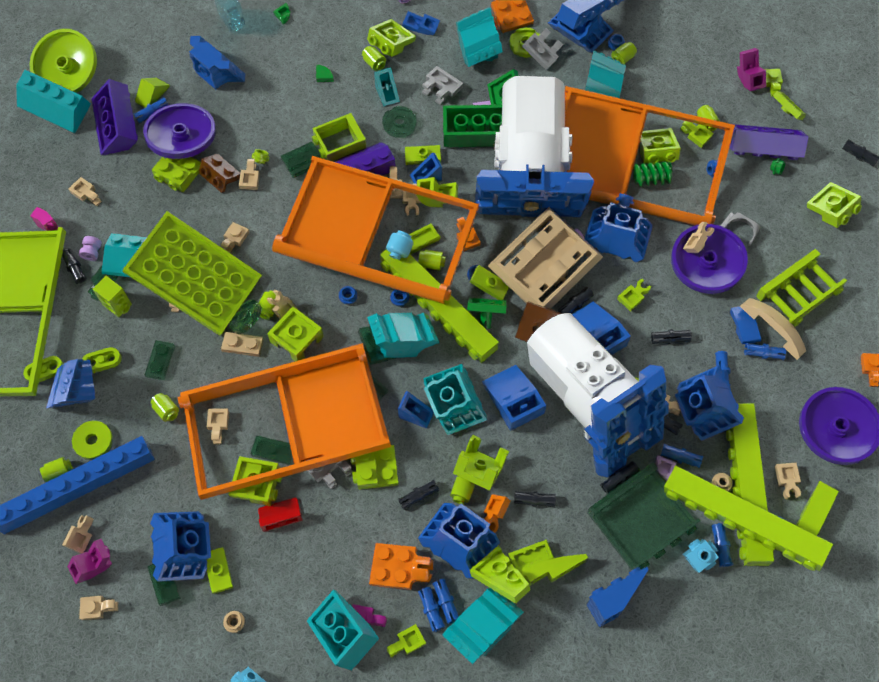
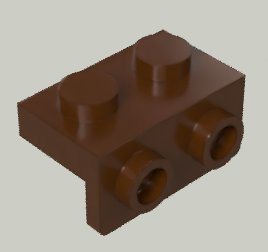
[199,154,240,193]

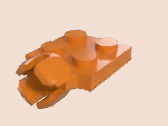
[491,0,534,33]
[369,543,433,590]

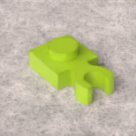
[617,279,651,312]

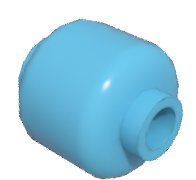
[386,231,414,260]

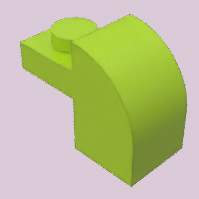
[416,177,458,208]

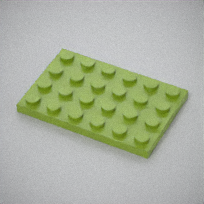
[122,211,262,336]

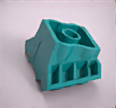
[456,7,503,67]
[585,50,626,98]
[367,312,439,358]
[423,364,487,435]
[442,587,524,664]

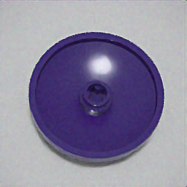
[143,103,216,159]
[671,224,748,294]
[799,387,879,465]

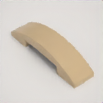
[740,298,806,360]

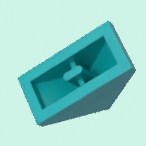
[374,67,400,106]

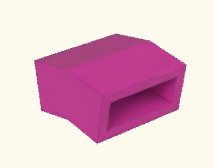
[30,207,58,231]

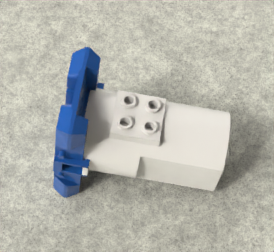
[475,76,594,217]
[527,313,669,477]

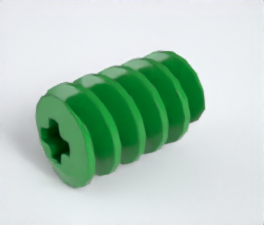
[633,162,672,187]

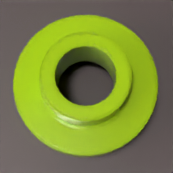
[252,149,270,164]

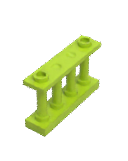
[756,248,847,327]

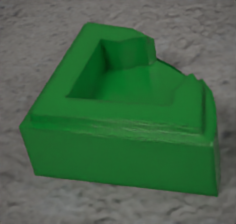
[273,3,290,25]
[316,65,334,82]

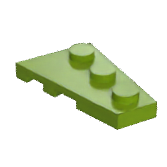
[469,545,531,603]

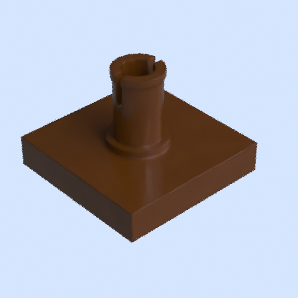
[515,301,563,342]

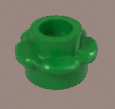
[770,158,786,175]

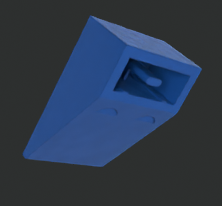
[572,301,631,356]
[482,365,546,431]
[587,567,649,627]

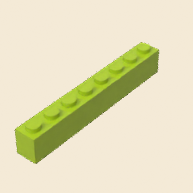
[380,250,499,363]
[726,403,774,566]
[664,465,833,571]

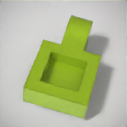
[764,69,783,97]
[680,121,714,148]
[387,624,426,657]

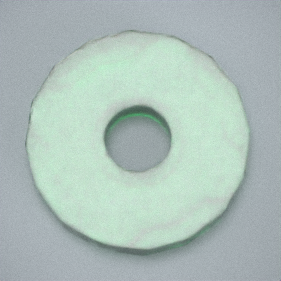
[382,106,417,138]
[230,299,262,335]

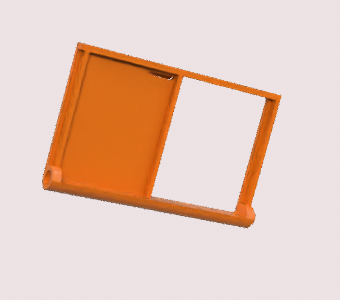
[540,86,735,226]
[272,156,479,304]
[178,343,391,500]

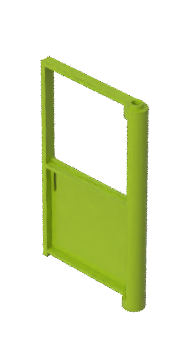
[0,227,66,397]

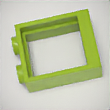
[311,113,367,162]

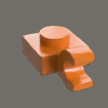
[456,217,481,251]
[861,353,879,387]
[484,495,511,533]

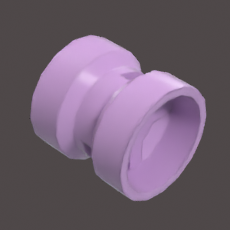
[79,236,102,261]

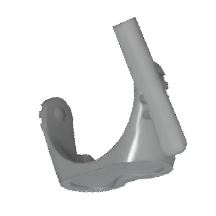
[720,212,761,246]

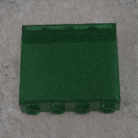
[587,462,701,570]

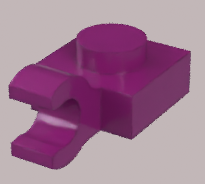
[352,604,387,627]

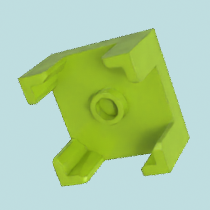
[267,307,324,361]
[453,435,509,491]

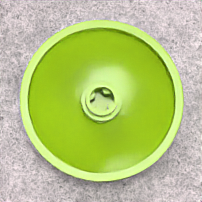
[30,29,97,93]

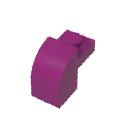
[737,48,766,91]
[67,539,112,584]

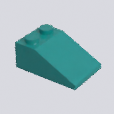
[307,589,379,671]

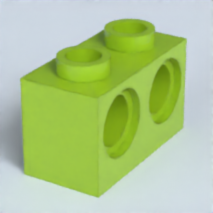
[93,276,132,317]

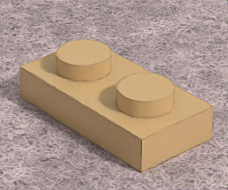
[221,332,263,357]

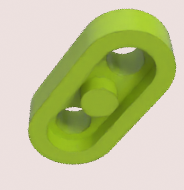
[82,347,122,373]
[23,356,63,382]

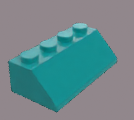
[16,70,91,134]
[102,233,147,277]

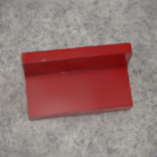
[258,497,303,532]

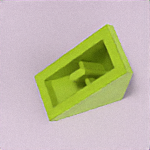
[135,77,170,108]

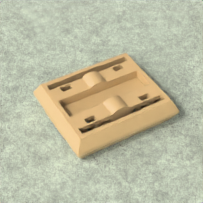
[488,207,603,309]

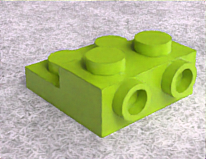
[367,19,416,57]
[639,128,681,165]
[152,157,201,192]
[807,182,862,228]
[351,445,398,490]
[228,456,282,506]

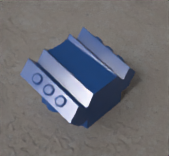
[548,12,614,53]
[189,36,245,90]
[585,203,653,262]
[46,359,95,408]
[675,366,744,440]
[418,503,500,579]
[150,511,211,581]

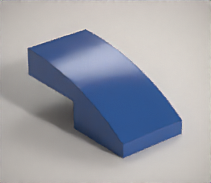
[402,11,440,35]
[730,307,761,344]

